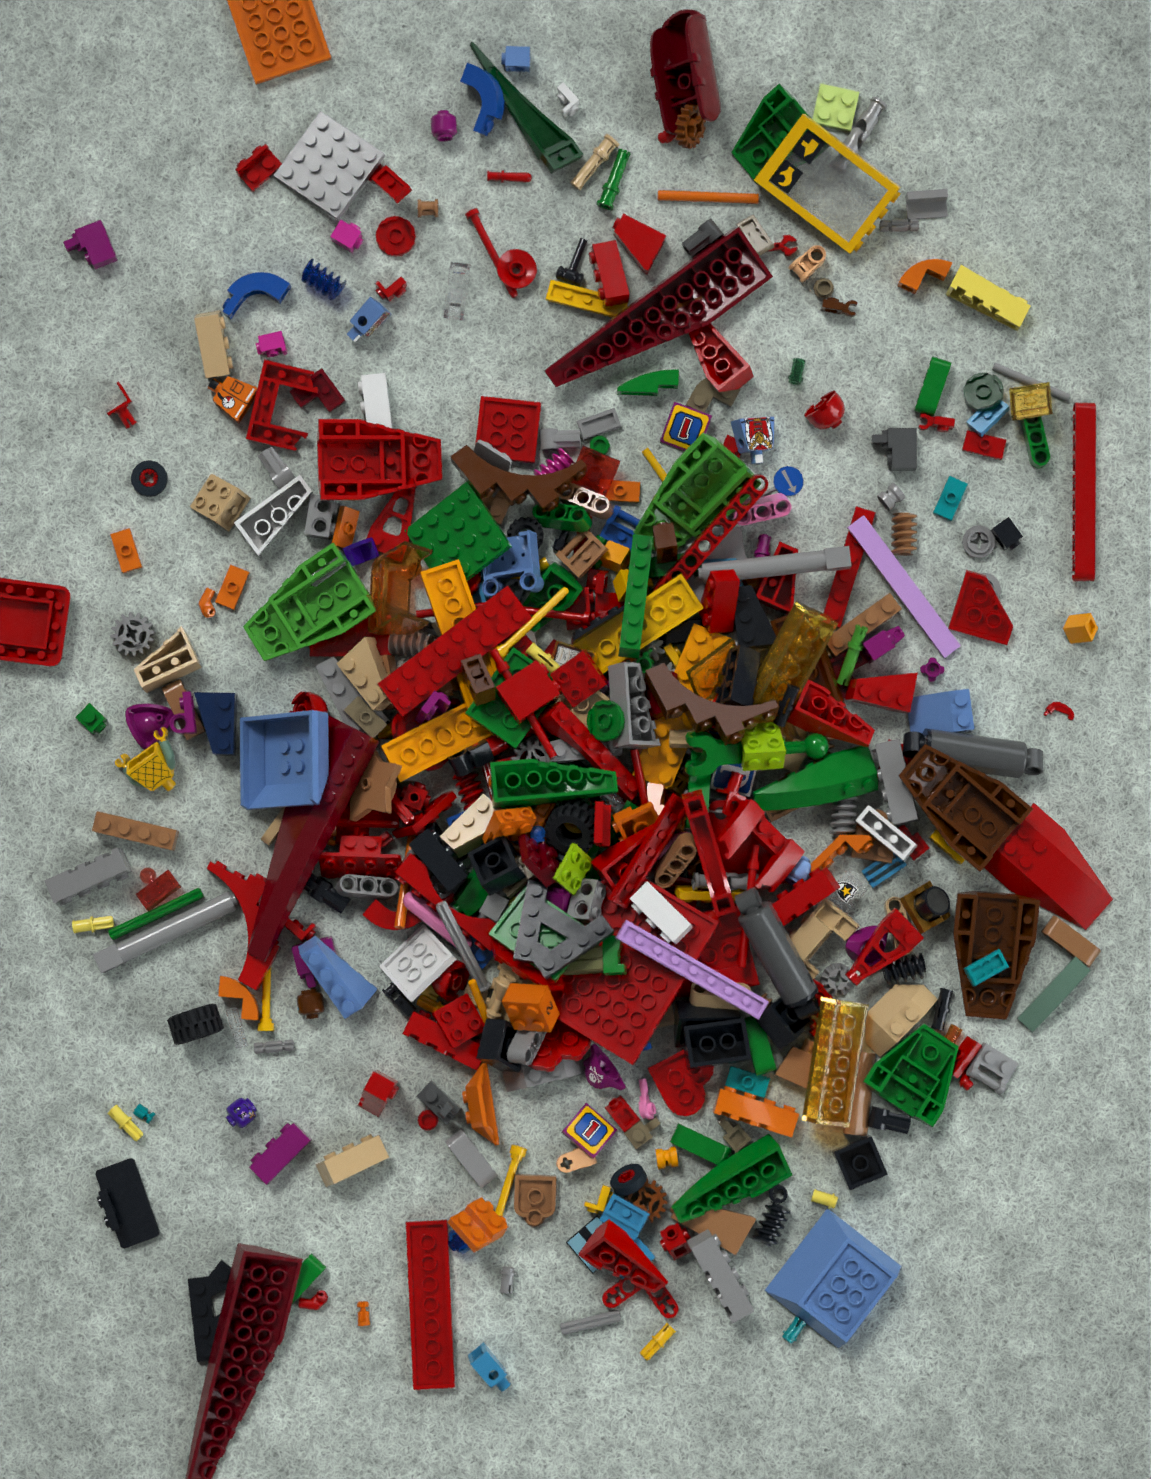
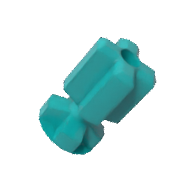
[133,1104,155,1124]

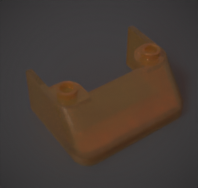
[368,541,432,635]

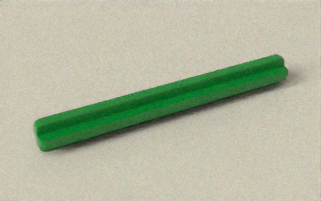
[108,888,204,940]

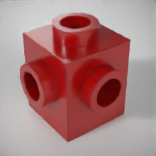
[400,781,431,812]
[660,1223,692,1261]

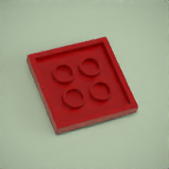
[475,396,541,464]

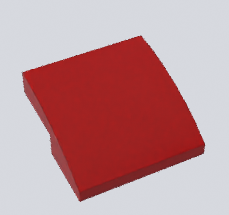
[594,801,611,848]

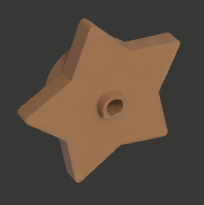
[349,750,402,822]

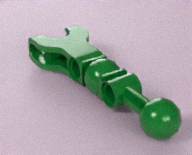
[685,730,829,776]

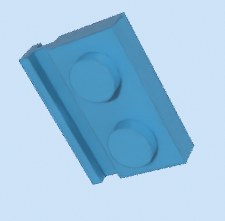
[599,1193,650,1240]

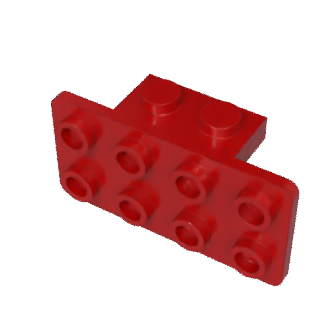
[319,835,402,880]

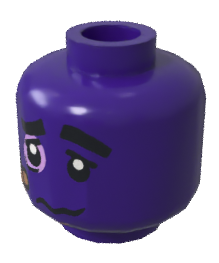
[225,1098,257,1128]

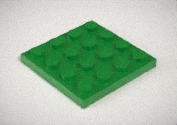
[405,481,512,581]

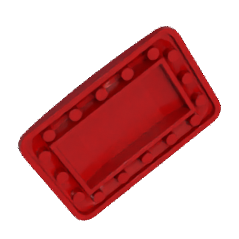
[0,578,71,667]

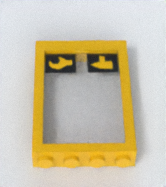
[754,114,901,254]

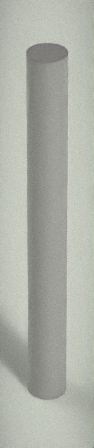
[992,362,1070,401]

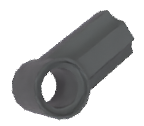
[682,218,724,258]

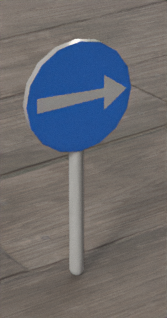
[749,466,804,500]

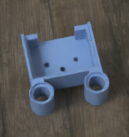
[482,530,544,598]

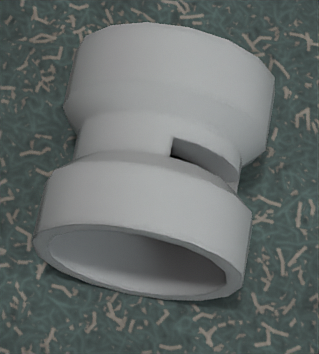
[877,483,906,511]

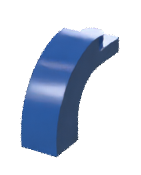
[460,63,504,136]
[222,272,292,319]

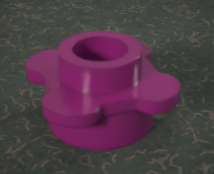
[920,657,945,682]

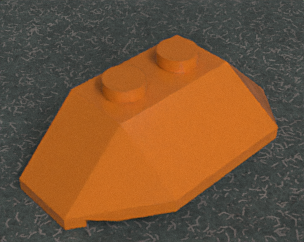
[462,1063,500,1145]

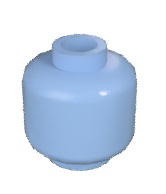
[785,856,811,885]

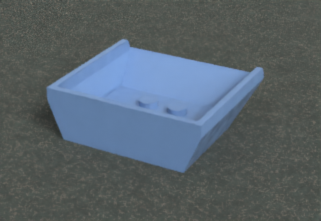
[240,710,329,810]
[764,1208,901,1348]

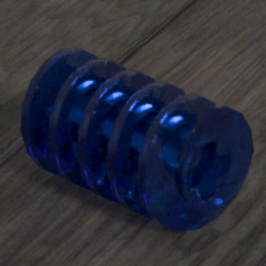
[301,258,346,300]

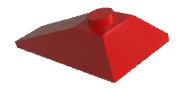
[689,323,754,392]
[787,679,875,747]

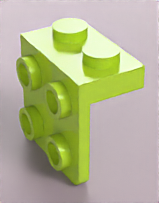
[741,722,786,771]

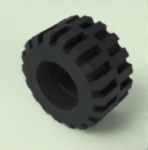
[544,800,595,855]
[167,1004,224,1045]

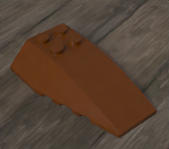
[898,744,1033,872]
[953,891,1040,1020]

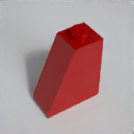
[612,213,666,275]

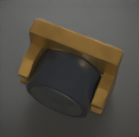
[900,881,951,934]

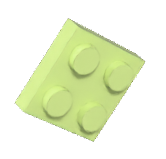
[812,83,859,132]

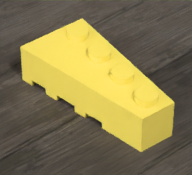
[945,265,1031,331]

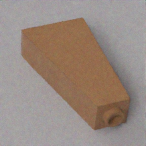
[669,1200,756,1255]

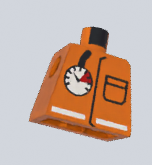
[207,376,257,424]

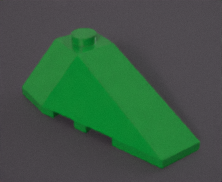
[523,562,583,632]

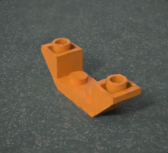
[811,835,876,872]

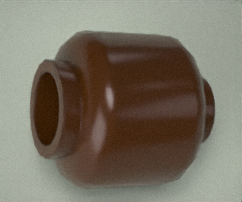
[296,989,325,1019]

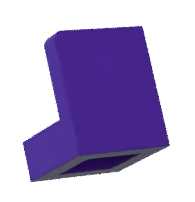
[343,537,379,566]

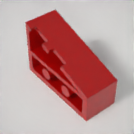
[845,673,918,713]

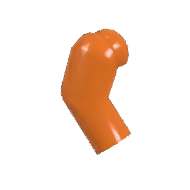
[198,587,216,618]

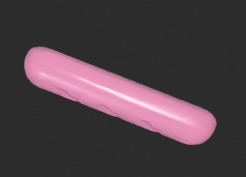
[403,892,472,948]

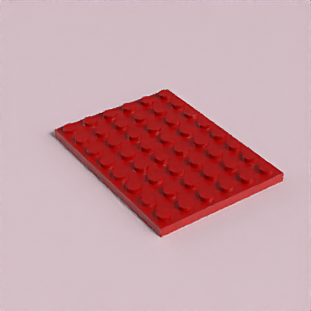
[550,878,720,1066]

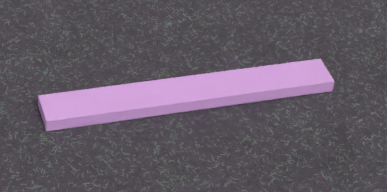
[847,515,961,658]
[615,920,769,1020]

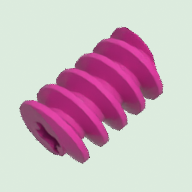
[533,448,574,475]

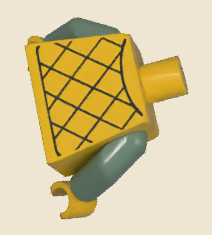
[115,727,176,791]

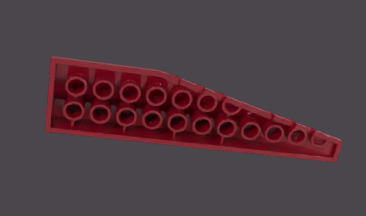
[544,227,773,387]
[247,715,380,962]
[186,1243,303,1479]

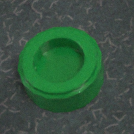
[590,436,610,456]

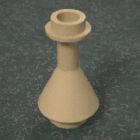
[486,973,516,1019]

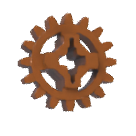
[675,104,706,149]
[624,1178,668,1223]

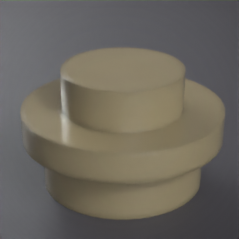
[813,278,834,299]

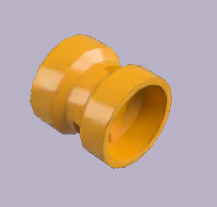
[655,1146,679,1169]

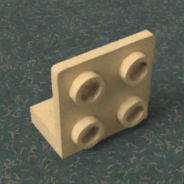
[190,474,251,532]

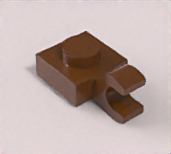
[821,297,858,317]

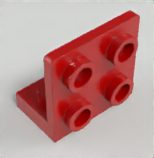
[550,649,608,707]
[433,993,485,1048]

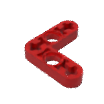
[602,1277,678,1318]

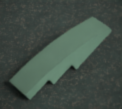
[1017,956,1091,1032]

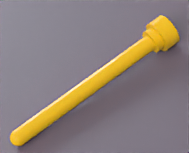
[493,587,569,660]
[257,968,274,1031]
[495,1144,527,1216]

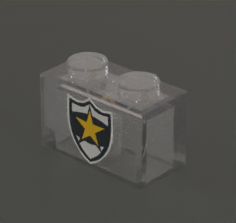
[823,867,868,913]

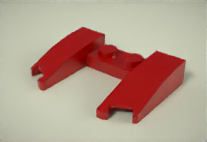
[246,359,319,451]
[716,799,805,892]

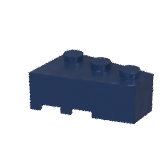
[194,692,237,756]

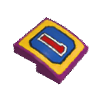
[660,402,712,451]
[561,1103,617,1160]

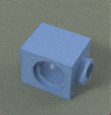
[502,46,530,72]

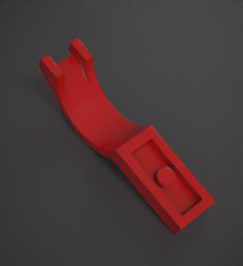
[369,164,412,204]

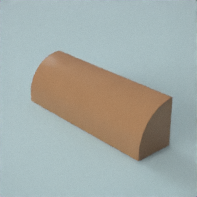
[843,1051,876,1136]

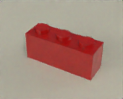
[589,240,630,307]

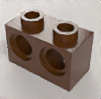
[653,522,678,564]
[461,654,496,706]

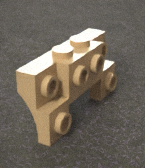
[789,898,860,979]

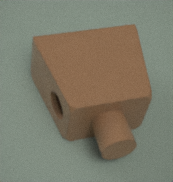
[774,1038,819,1090]

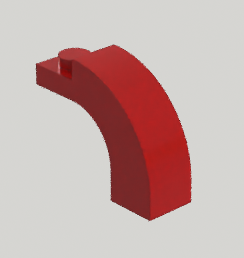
[362,896,428,930]

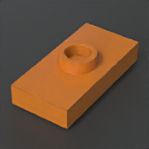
[599,479,640,503]
[331,506,360,549]
[110,528,142,573]
[215,564,250,610]

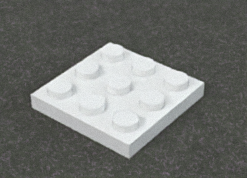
[379,924,456,1002]

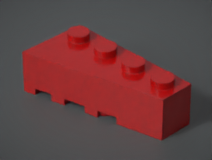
[769,867,840,926]
[402,1009,482,1070]

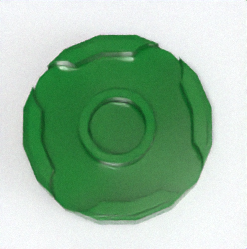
[587,700,625,742]

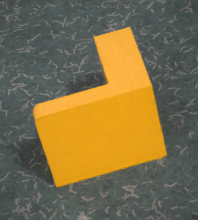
[600,540,631,572]
[1063,613,1098,644]

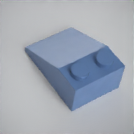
[908,689,974,733]

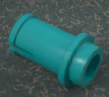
[782,1316,806,1344]

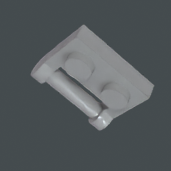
[966,1042,1019,1095]

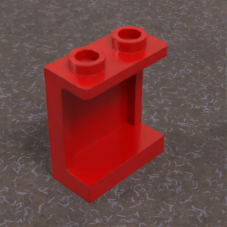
[495,660,561,725]

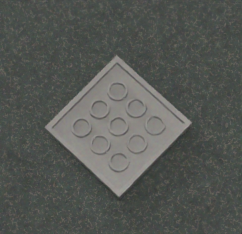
[273,111,385,221]

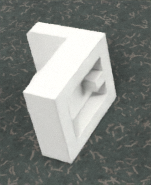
[557,83,579,118]

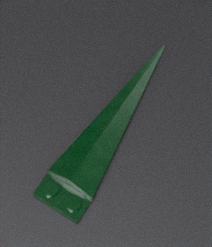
[470,41,584,174]

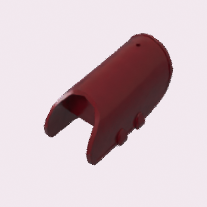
[650,9,721,135]

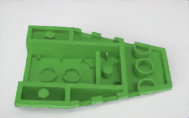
[634,433,762,550]
[243,543,376,661]

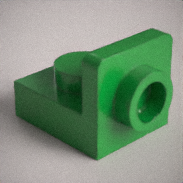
[75,703,107,735]

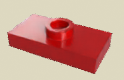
[962,430,1006,460]
[952,1036,982,1079]

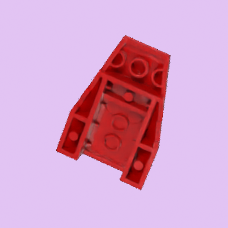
[317,419,442,500]
[984,803,1113,930]

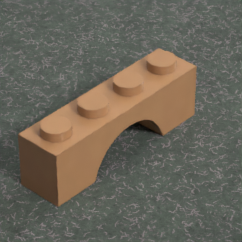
[823,593,902,658]
[92,811,179,851]

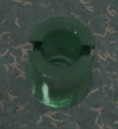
[788,358,806,385]

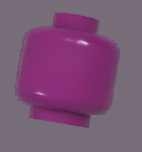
[431,110,457,142]

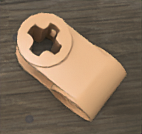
[788,245,826,283]
[556,1148,597,1173]

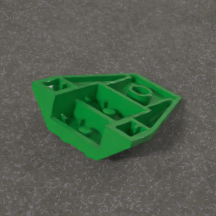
[731,83,830,184]
[863,1024,959,1127]

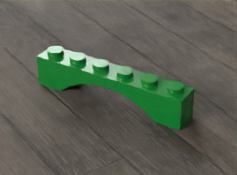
[618,534,653,659]

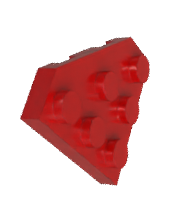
[948,570,1013,645]
[491,938,564,991]

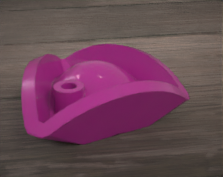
[125,704,174,750]
[845,926,888,966]

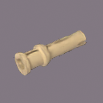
[570,134,619,191]

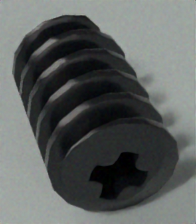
[882,953,926,986]
[752,1200,791,1247]

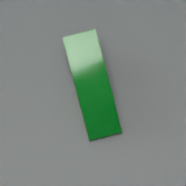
[617,369,679,396]

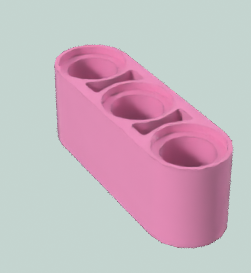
[732,493,791,526]

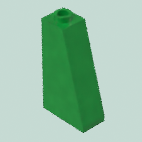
[453,868,488,916]

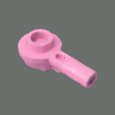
[638,1079,656,1120]

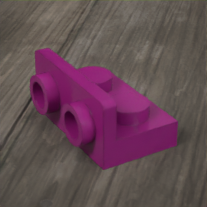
[415,690,451,724]

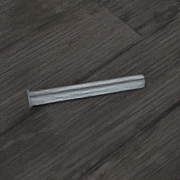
[436,901,491,992]

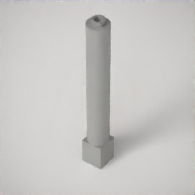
[698,546,851,584]
[93,891,239,973]

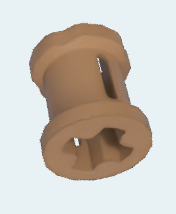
[418,199,438,218]

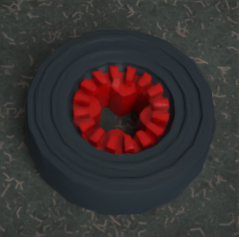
[131,460,168,497]
[610,1164,647,1196]

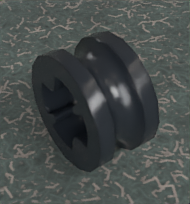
[769,1184,788,1203]

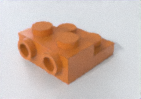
[611,801,658,841]
[482,806,537,844]
[447,1197,508,1252]

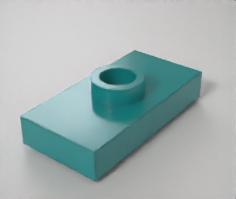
[933,476,968,521]
[963,949,1009,986]
[725,1066,770,1098]

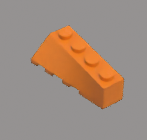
[712,1086,799,1138]

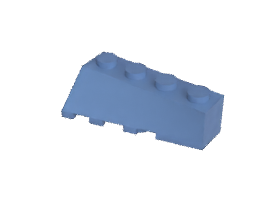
[298,936,377,1019]

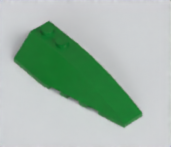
[753,746,878,811]
[490,759,618,809]
[671,1134,792,1223]

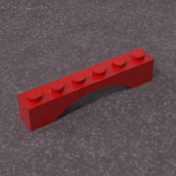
[537,701,639,804]
[682,789,737,917]
[393,853,496,951]

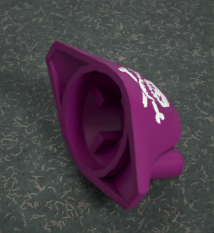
[583,1043,626,1090]

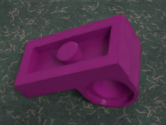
[170,691,197,735]

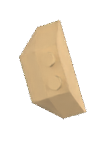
[865,984,938,1057]

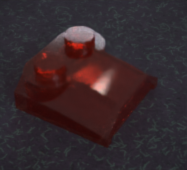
[571,446,621,497]

